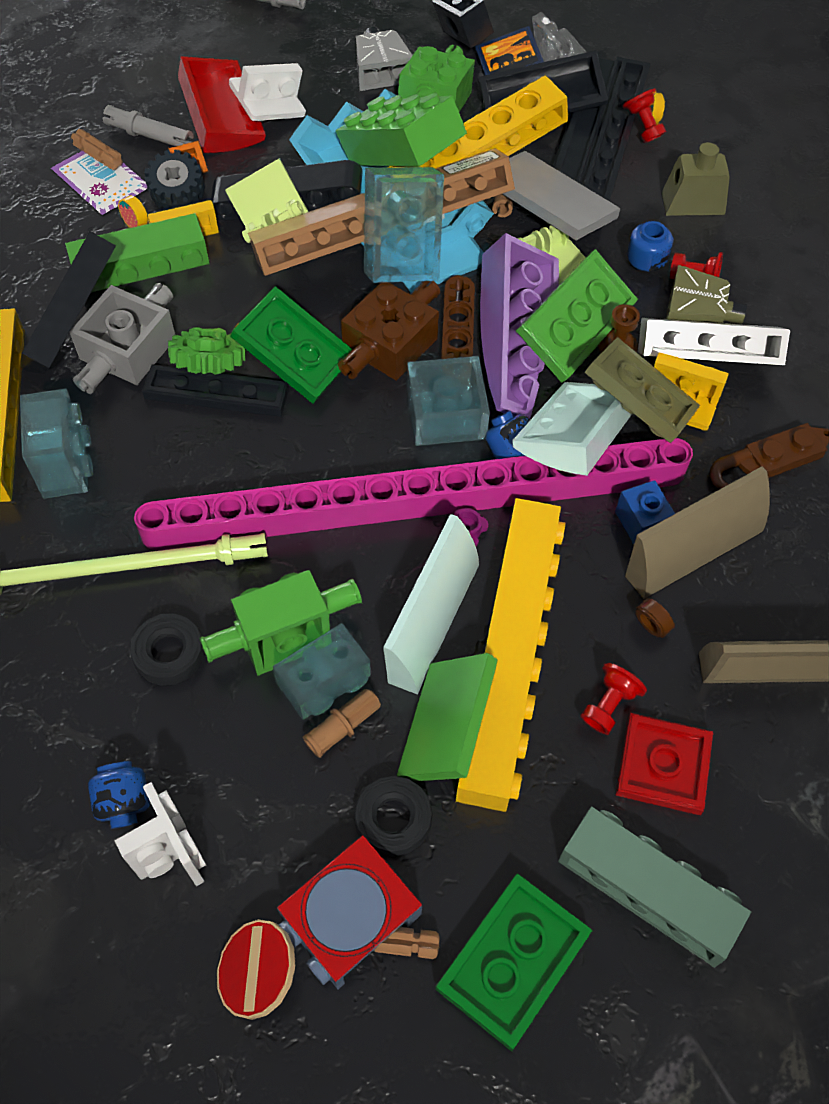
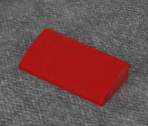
[178,56,266,153]

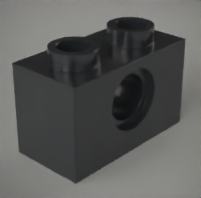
[432,0,494,48]

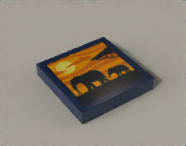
[475,26,544,75]

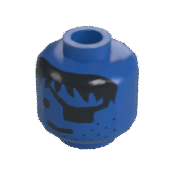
[627,221,673,272]
[485,411,530,459]
[88,761,150,829]

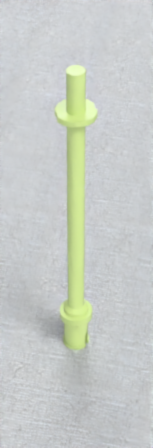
[0,532,268,596]

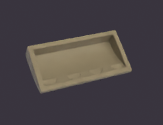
[625,467,770,599]
[699,640,829,683]

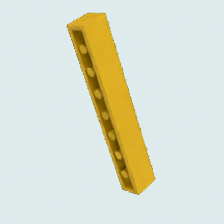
[455,498,566,812]

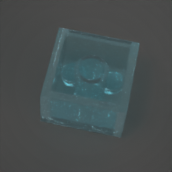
[407,356,490,446]
[20,388,93,499]

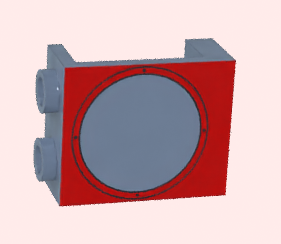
[277,835,422,989]

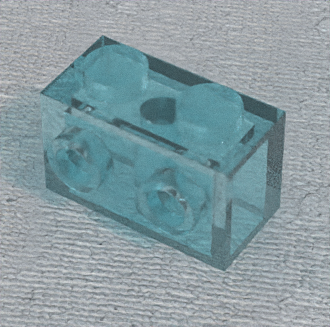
[273,623,371,720]

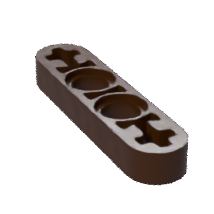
[441,275,475,388]

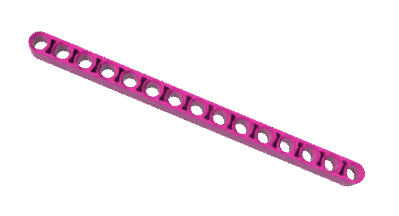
[134,438,693,550]

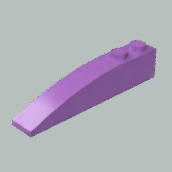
[480,233,559,419]

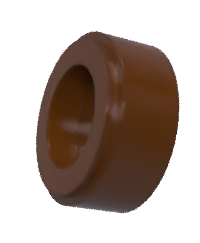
[636,598,675,638]

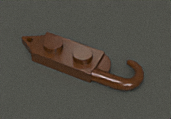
[710,423,829,490]

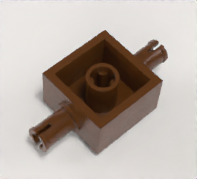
[338,278,440,381]

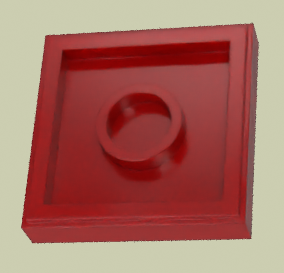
[616,713,713,816]

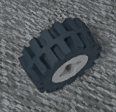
[144,149,205,210]

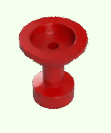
[622,88,666,143]
[670,252,723,280]
[580,663,647,735]

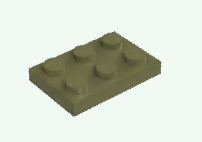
[585,337,700,443]

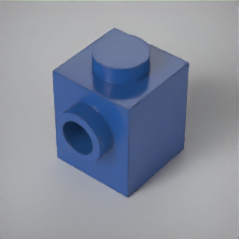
[615,480,675,544]

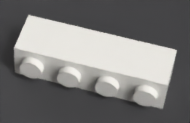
[638,318,790,365]

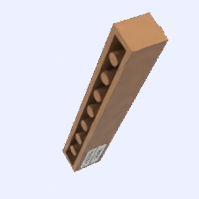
[248,148,515,276]

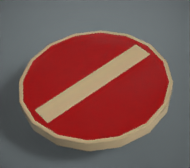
[217,919,295,1020]

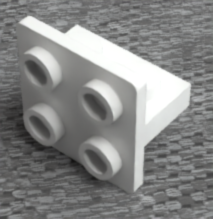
[229,63,306,121]
[114,782,206,886]

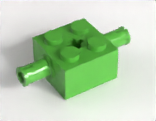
[398,45,475,112]
[199,570,362,676]

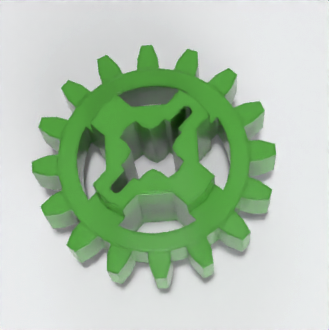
[168,327,245,375]

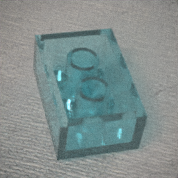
[364,167,444,283]

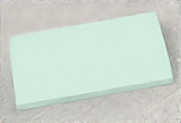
[512,382,632,476]
[384,514,479,695]

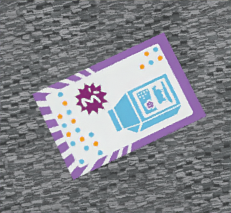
[51,151,147,215]

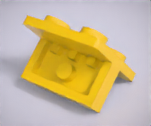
[654,352,729,431]

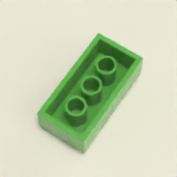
[335,93,467,167]

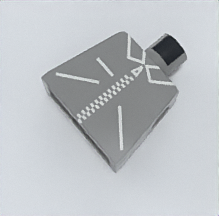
[356,27,413,91]

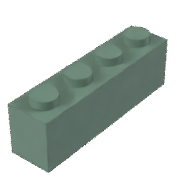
[558,806,751,968]

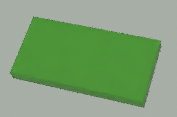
[516,249,638,383]

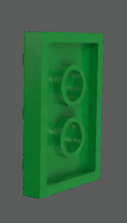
[230,286,353,404]
[435,873,593,1052]

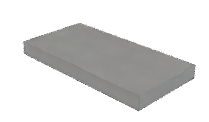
[503,151,620,240]

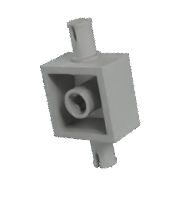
[69,283,175,394]

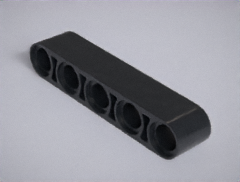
[211,160,363,221]

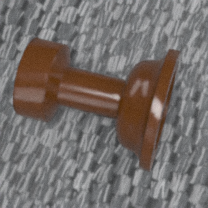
[598,304,640,354]

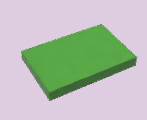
[397,653,498,782]

